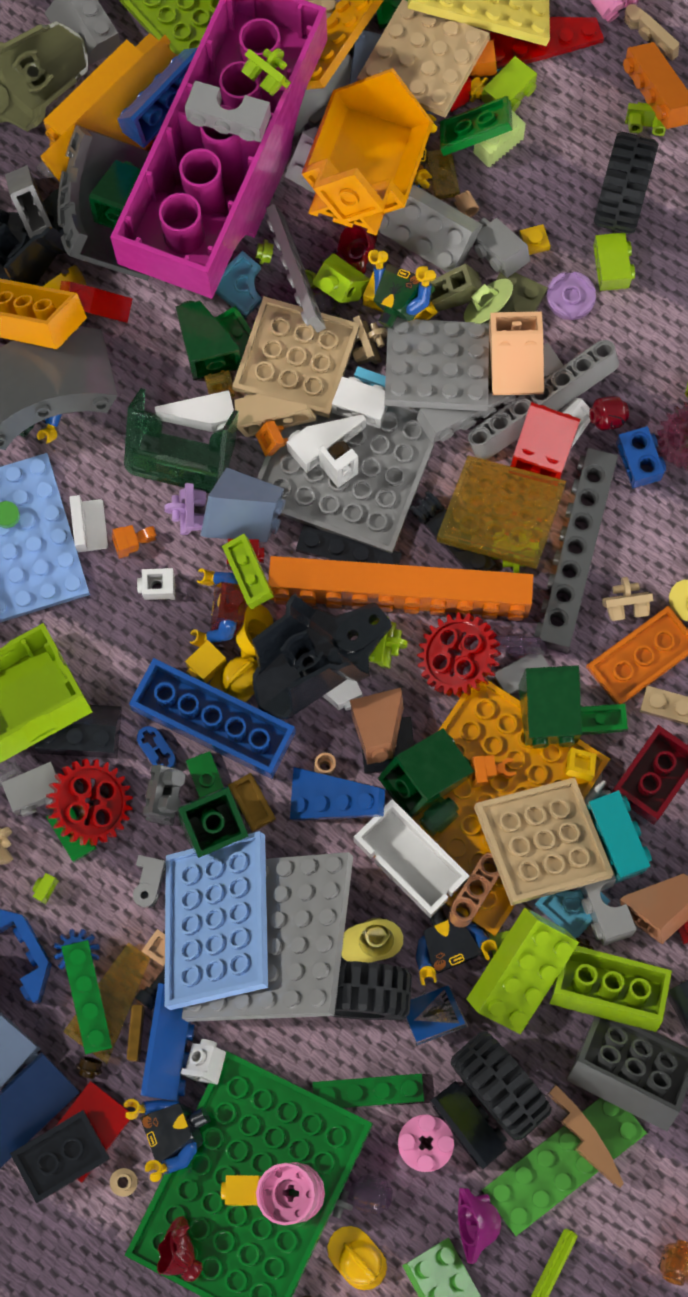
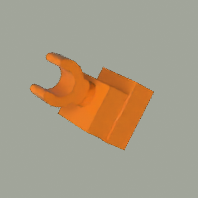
[112,525,157,559]
[469,755,516,788]

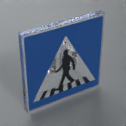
[405,984,468,1046]

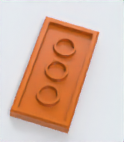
[586,605,688,704]

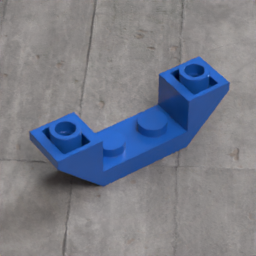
[0,909,52,1004]

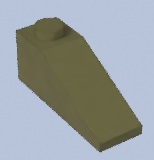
[430,263,482,312]

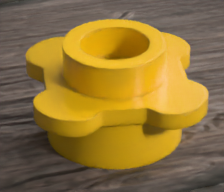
[470,76,488,102]

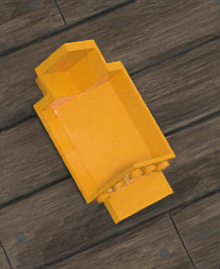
[40,33,179,182]
[301,68,434,236]

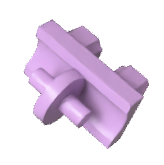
[164,483,206,535]

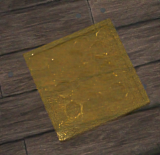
[437,455,566,569]

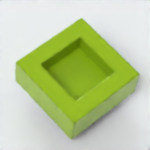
[32,873,59,905]

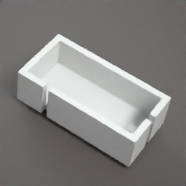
[354,799,469,918]

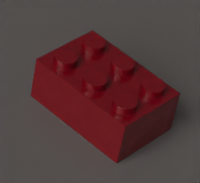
[611,725,688,825]

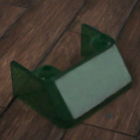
[124,388,239,493]

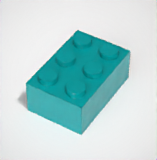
[586,790,652,884]

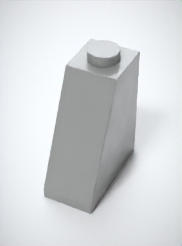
[5,165,52,238]

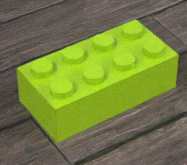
[467,907,579,1035]
[549,946,672,1032]

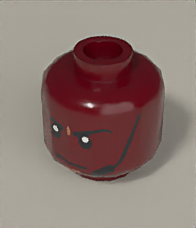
[589,396,629,431]

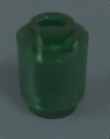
[419,797,459,836]

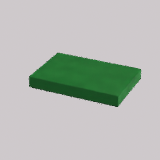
[440,96,513,156]

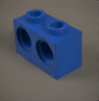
[616,426,666,489]

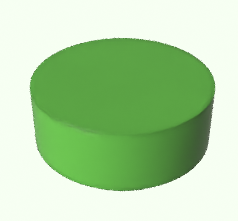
[0,501,20,528]

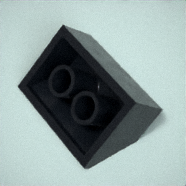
[34,704,122,759]
[429,1081,508,1170]

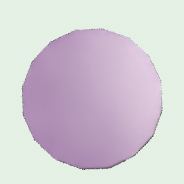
[546,272,596,320]

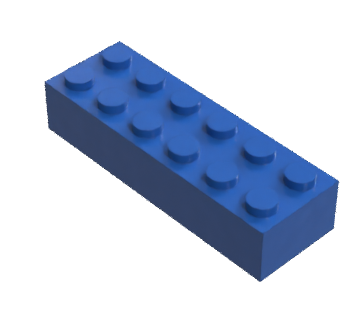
[129,658,296,779]

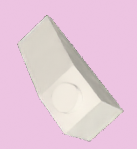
[155,390,236,433]
[287,415,366,473]

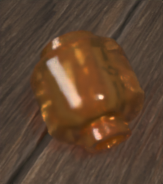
[658,1240,688,1286]

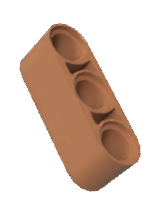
[449,853,500,928]

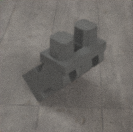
[142,765,186,826]

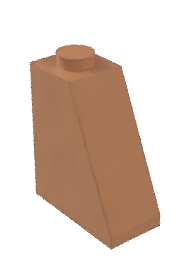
[350,688,404,765]
[620,873,688,944]

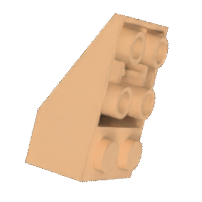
[489,311,544,395]

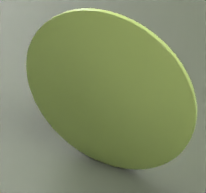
[464,279,513,324]

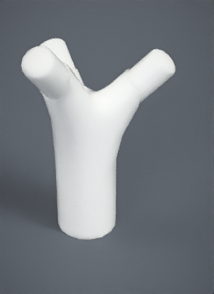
[584,773,611,805]

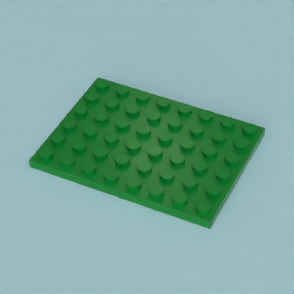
[124,1050,373,1297]

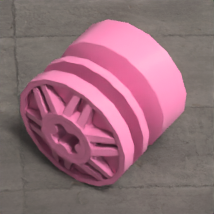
[256,1162,325,1225]

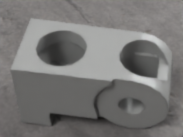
[133,855,166,908]

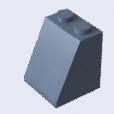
[200,468,285,542]
[0,1011,41,1090]

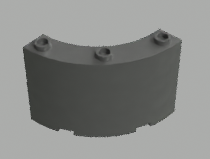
[58,125,150,281]
[0,327,118,450]

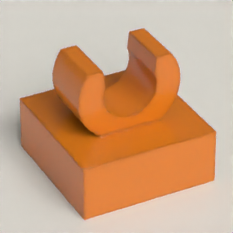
[255,421,288,457]

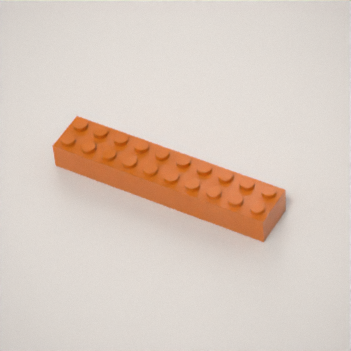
[268,556,533,621]

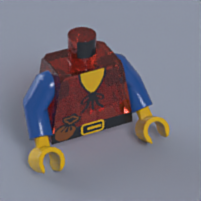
[190,568,246,648]

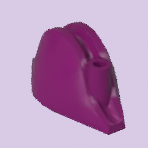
[458,1188,501,1264]

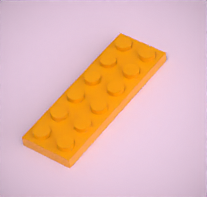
[306,0,384,90]

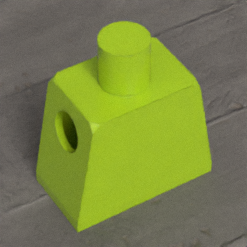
[312,253,370,303]

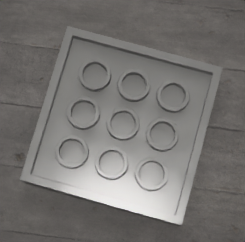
[384,318,489,411]

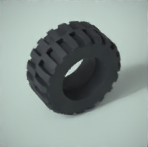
[594,132,659,234]
[332,961,412,1020]
[450,1032,552,1141]

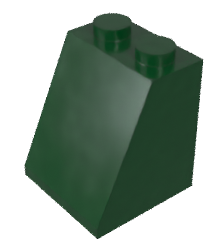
[89,160,141,229]
[175,301,241,381]
[518,665,582,748]
[378,728,474,818]
[178,786,248,858]

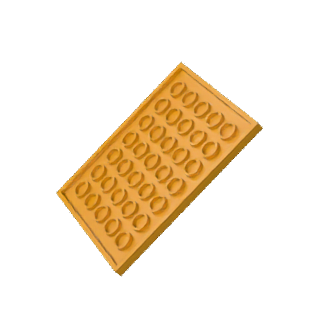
[373,681,610,936]

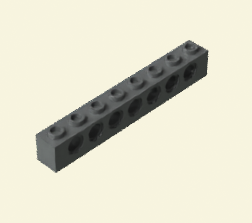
[534,448,618,654]

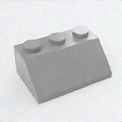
[45,0,121,66]

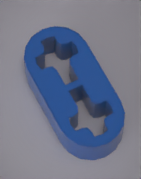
[137,726,176,768]

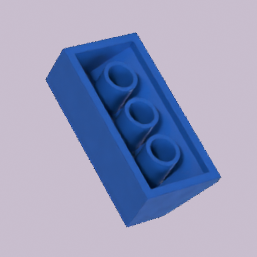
[117,48,197,148]
[141,983,195,1101]

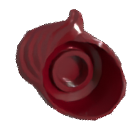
[335,224,378,274]
[157,1216,203,1282]

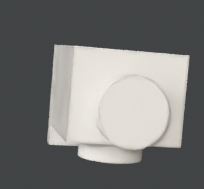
[137,568,175,600]
[181,1039,226,1084]

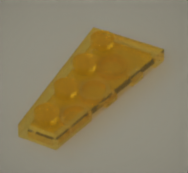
[63,942,150,1064]

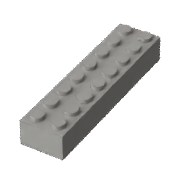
[285,127,482,272]

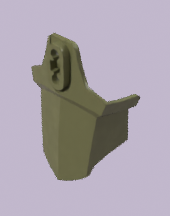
[0,21,88,132]

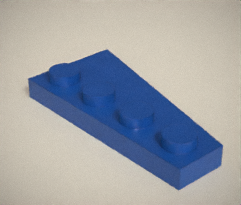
[290,767,385,821]

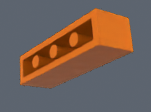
[623,42,688,129]

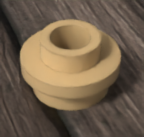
[110,1168,138,1197]

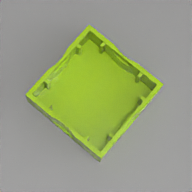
[0,623,92,763]

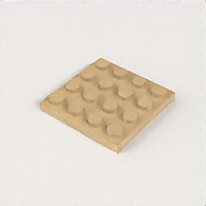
[357,0,490,118]
[232,296,360,418]
[474,777,614,906]

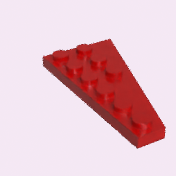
[469,17,604,80]

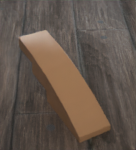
[546,1085,624,1188]

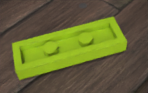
[222,534,274,610]

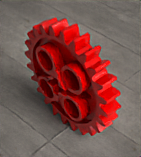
[417,612,501,698]
[46,759,133,846]

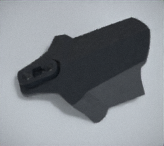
[0,188,67,285]
[252,594,392,720]

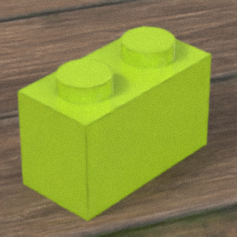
[482,56,537,112]
[593,233,635,291]

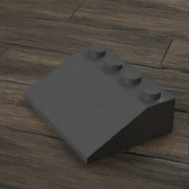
[566,1016,688,1131]

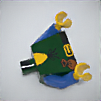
[368,250,436,329]

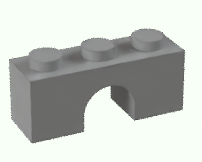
[185,81,271,142]
[576,854,637,946]

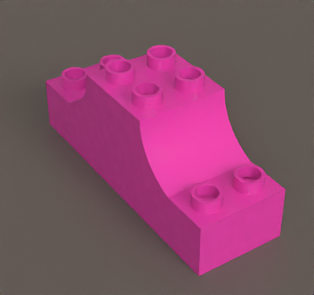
[110,0,327,299]

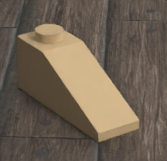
[235,394,316,437]

